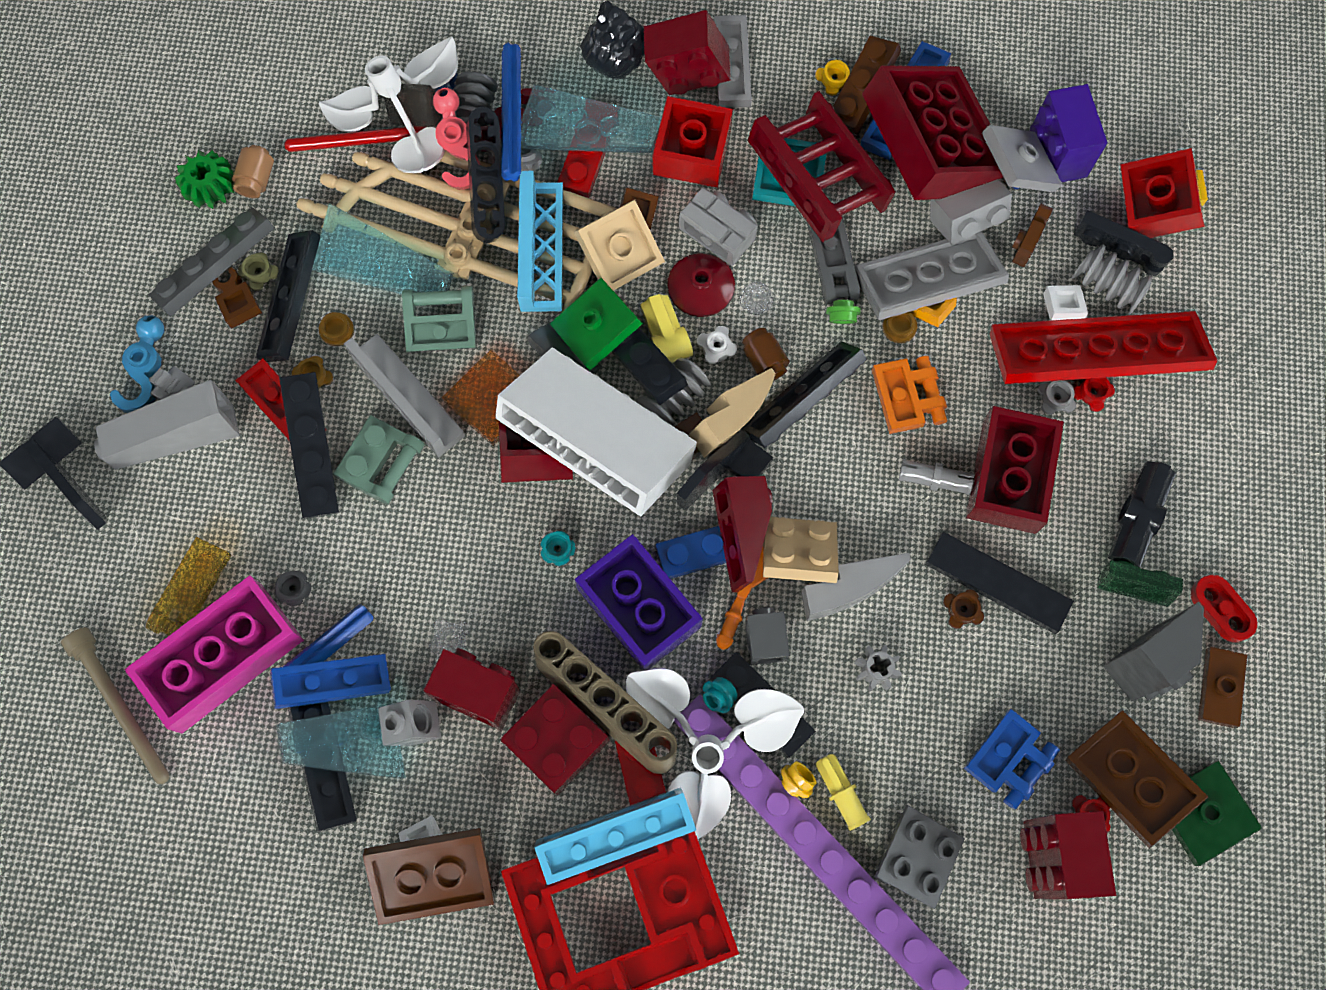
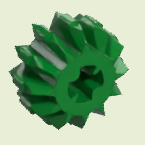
[175,149,234,209]

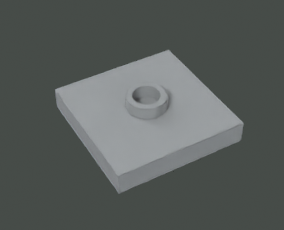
[982,125,1062,192]

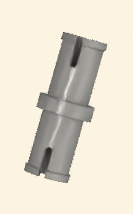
[898,459,974,495]

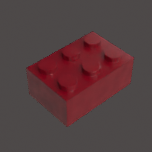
[965,406,1064,534]
[1020,811,1117,900]

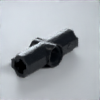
[1108,461,1176,570]

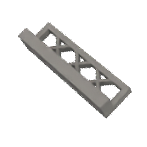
[344,334,465,458]

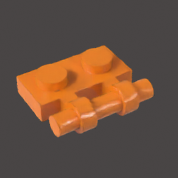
[872,356,948,434]

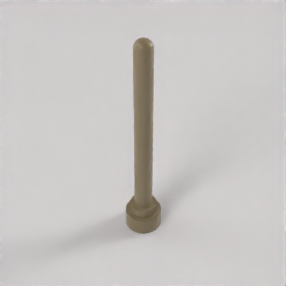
[60,627,169,784]

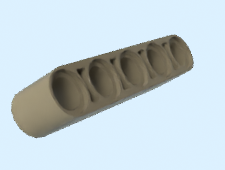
[533,631,677,774]

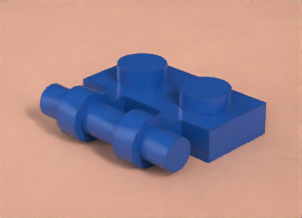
[963,709,1060,810]

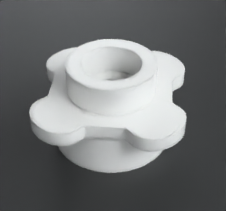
[697,326,737,364]

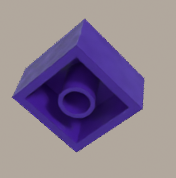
[1030,84,1108,182]

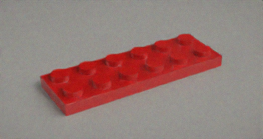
[989,311,1218,384]

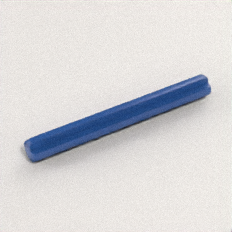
[501,42,521,182]

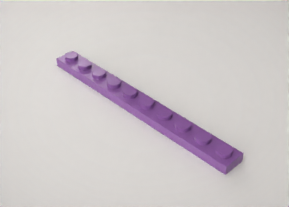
[673,695,970,990]

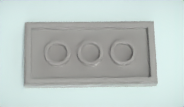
[854,231,1009,321]

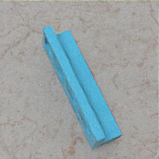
[517,171,563,312]
[534,787,696,885]

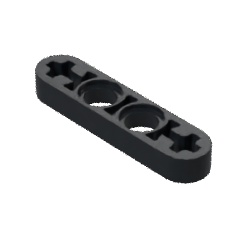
[466,107,505,243]

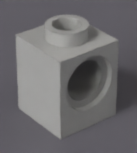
[378,699,441,746]

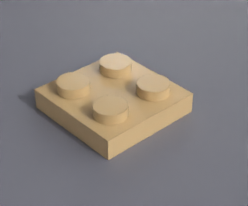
[574,200,665,291]
[763,517,839,583]

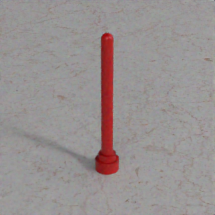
[284,117,441,152]

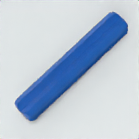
[283,604,374,667]

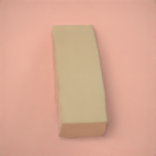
[689,368,776,458]

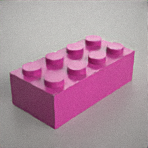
[124,575,304,734]

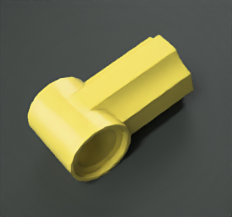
[640,294,693,363]

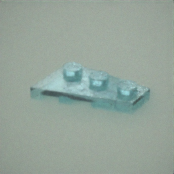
[276,703,406,779]

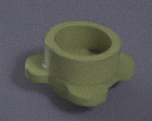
[238,252,279,291]

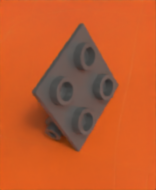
[874,805,965,909]

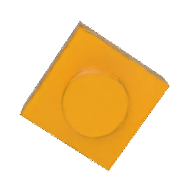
[910,297,957,327]

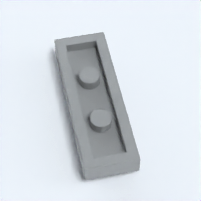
[714,15,752,108]

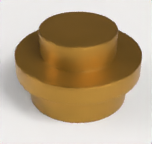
[319,312,354,346]
[882,312,917,343]

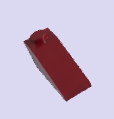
[712,476,773,592]

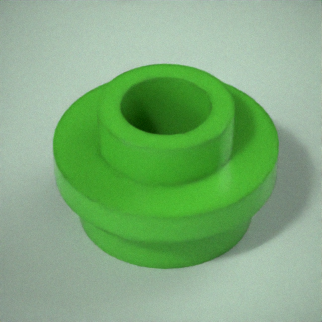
[826,300,861,324]

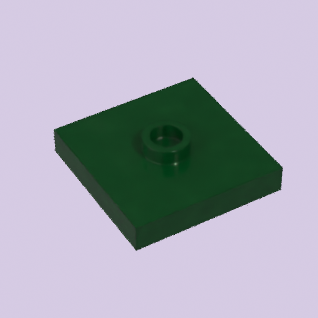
[1172,760,1263,866]

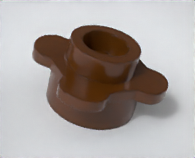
[943,589,984,629]

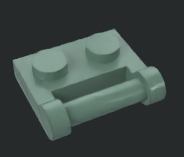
[402,285,477,352]
[333,415,425,505]

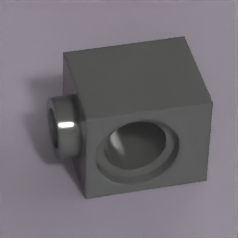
[745,607,790,665]

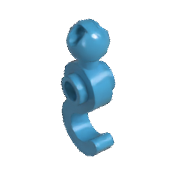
[110,315,164,413]

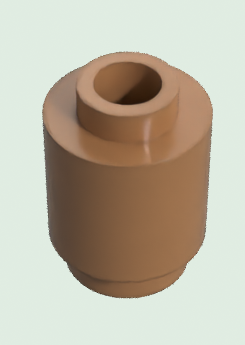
[232,145,274,198]

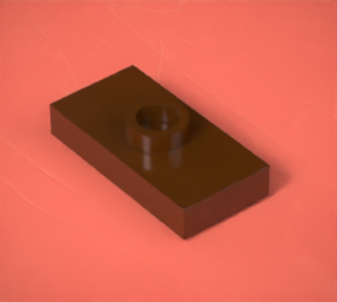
[1198,647,1248,728]

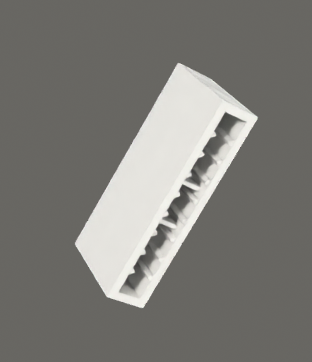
[495,347,697,517]

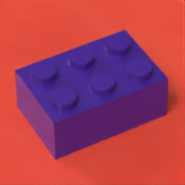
[574,534,703,670]

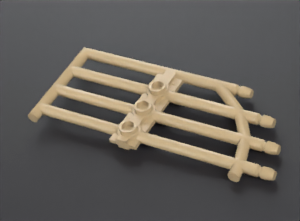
[297,151,617,313]

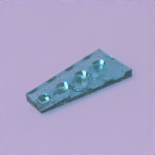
[312,203,454,306]

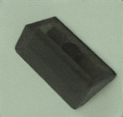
[383,84,442,127]

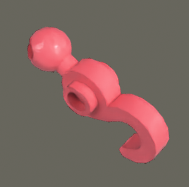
[433,88,481,190]

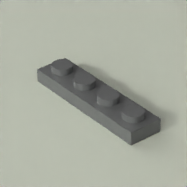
[148,207,275,317]

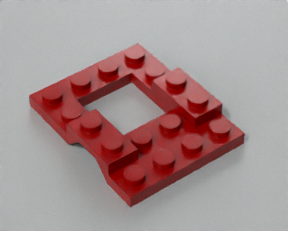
[501,831,739,990]

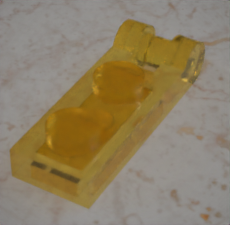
[146,537,232,636]

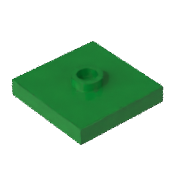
[550,278,642,371]

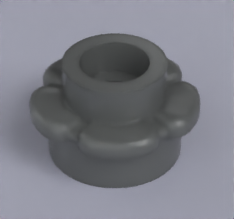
[275,571,311,606]

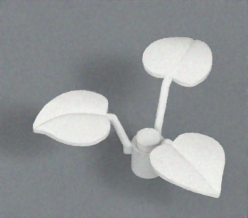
[319,36,458,173]
[626,668,804,839]

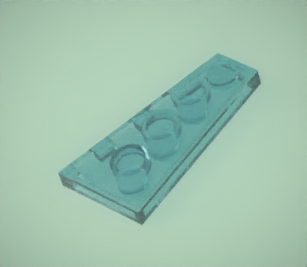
[521,84,662,153]

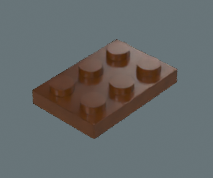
[1065,710,1208,849]
[363,828,495,925]

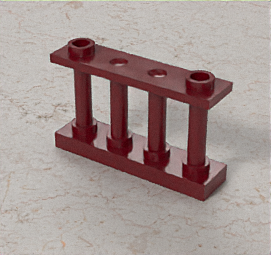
[747,91,896,242]

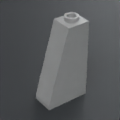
[94,380,240,470]

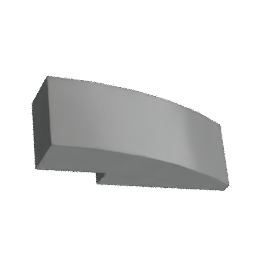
[801,553,911,621]

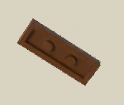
[833,35,902,135]

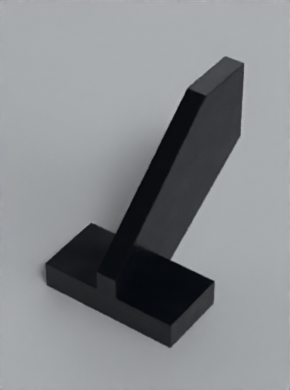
[0,416,106,530]
[676,430,773,511]

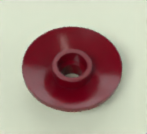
[667,253,735,317]

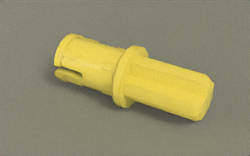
[816,754,871,831]

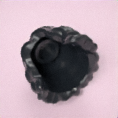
[580,0,645,80]

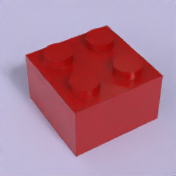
[653,96,733,188]
[1120,148,1205,238]

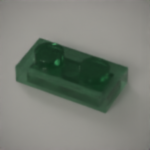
[1097,561,1183,607]

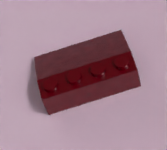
[862,65,1003,200]

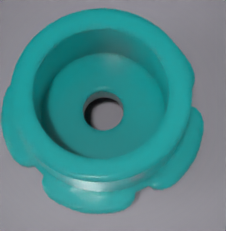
[540,531,576,566]
[703,677,737,713]

